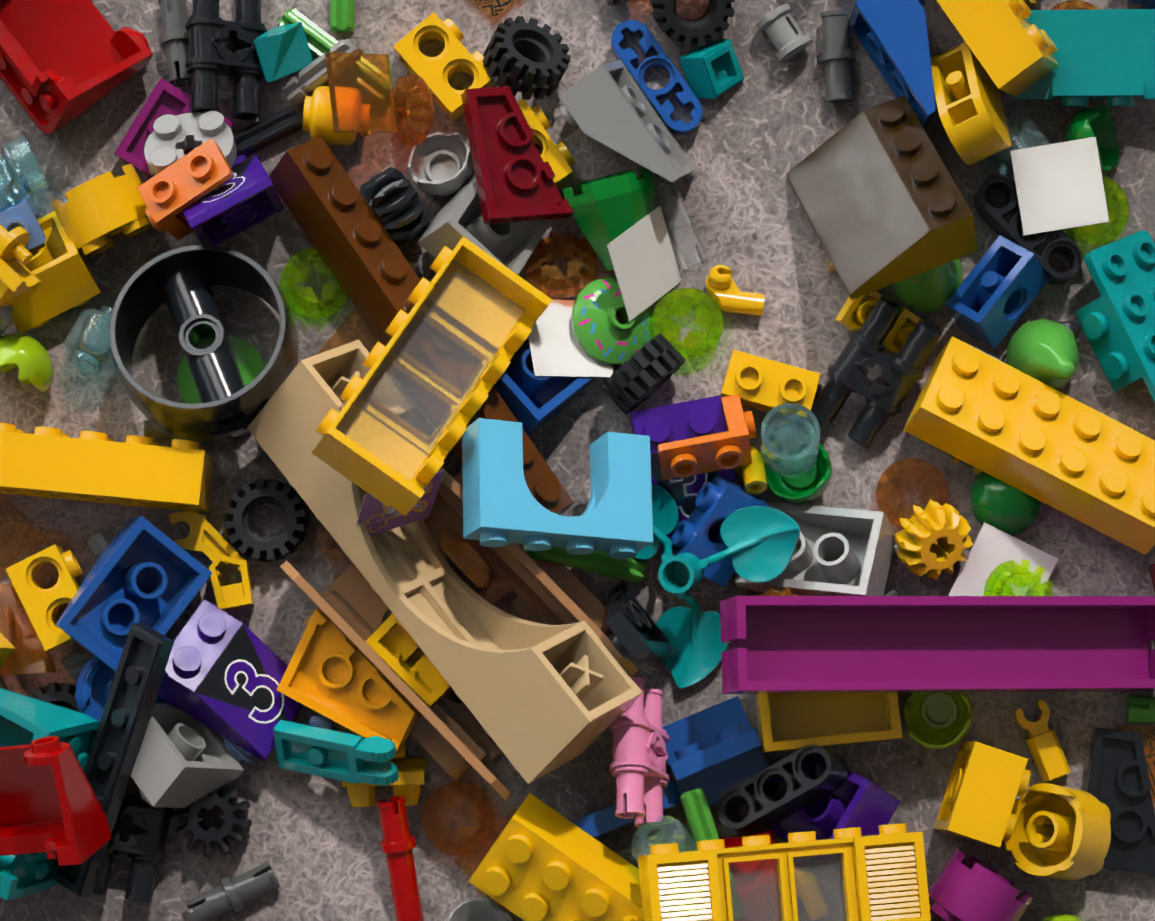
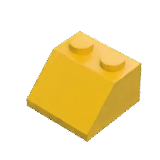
[10,211,101,334]
[933,741,1031,848]

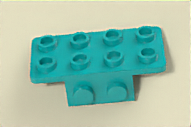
[1009,9,1155,108]
[1074,230,1155,402]

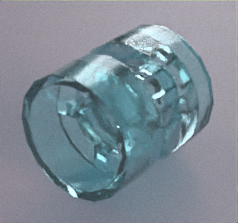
[0,135,50,210]
[761,403,820,477]

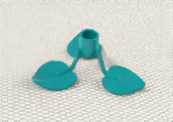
[634,483,801,688]

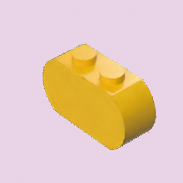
[930,41,1012,165]

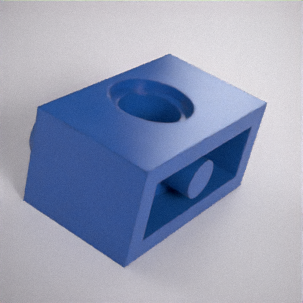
[945,235,1049,349]
[671,473,769,587]

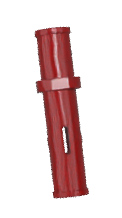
[376,796,424,921]

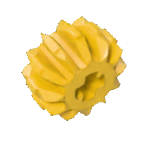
[893,499,973,580]

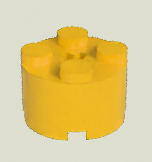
[51,164,153,258]
[1003,783,1111,881]

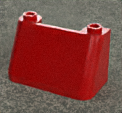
[0,0,153,134]
[0,736,111,866]

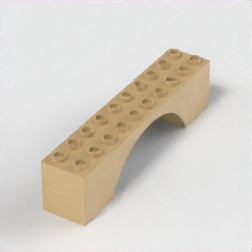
[247,339,643,784]

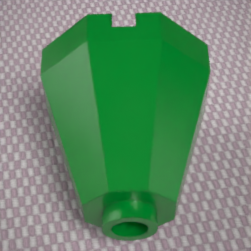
[561,167,655,271]

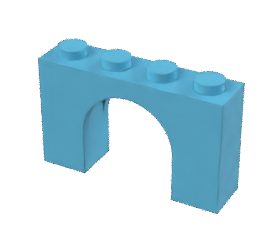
[462,418,653,559]

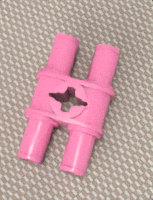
[609,677,670,829]

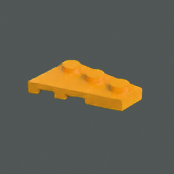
[277,608,419,753]

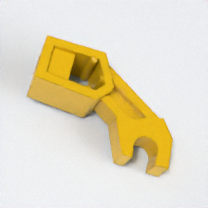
[169,510,255,611]

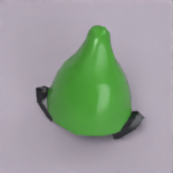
[890,258,964,313]
[1001,318,1082,389]

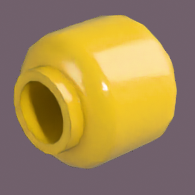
[303,86,368,146]

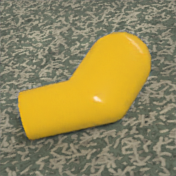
[705,265,765,316]

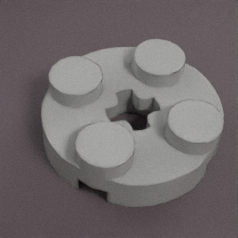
[144,111,237,177]

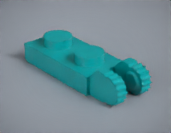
[273,720,399,786]

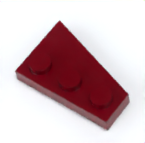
[461,86,574,224]

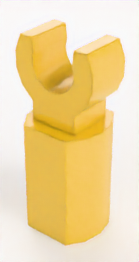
[1014,699,1071,783]

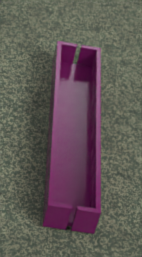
[720,596,1155,694]

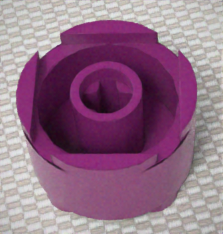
[928,847,1034,921]

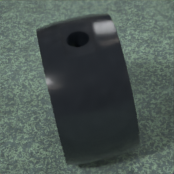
[110,245,299,441]

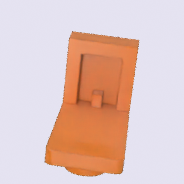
[137,139,233,241]
[657,394,756,480]

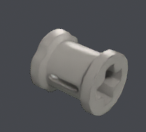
[756,3,813,63]

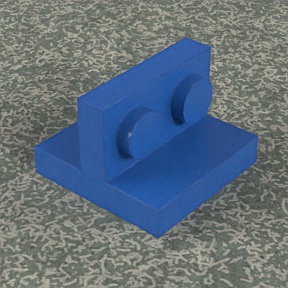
[663,696,768,807]

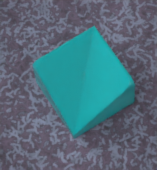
[254,22,313,82]
[679,39,745,99]

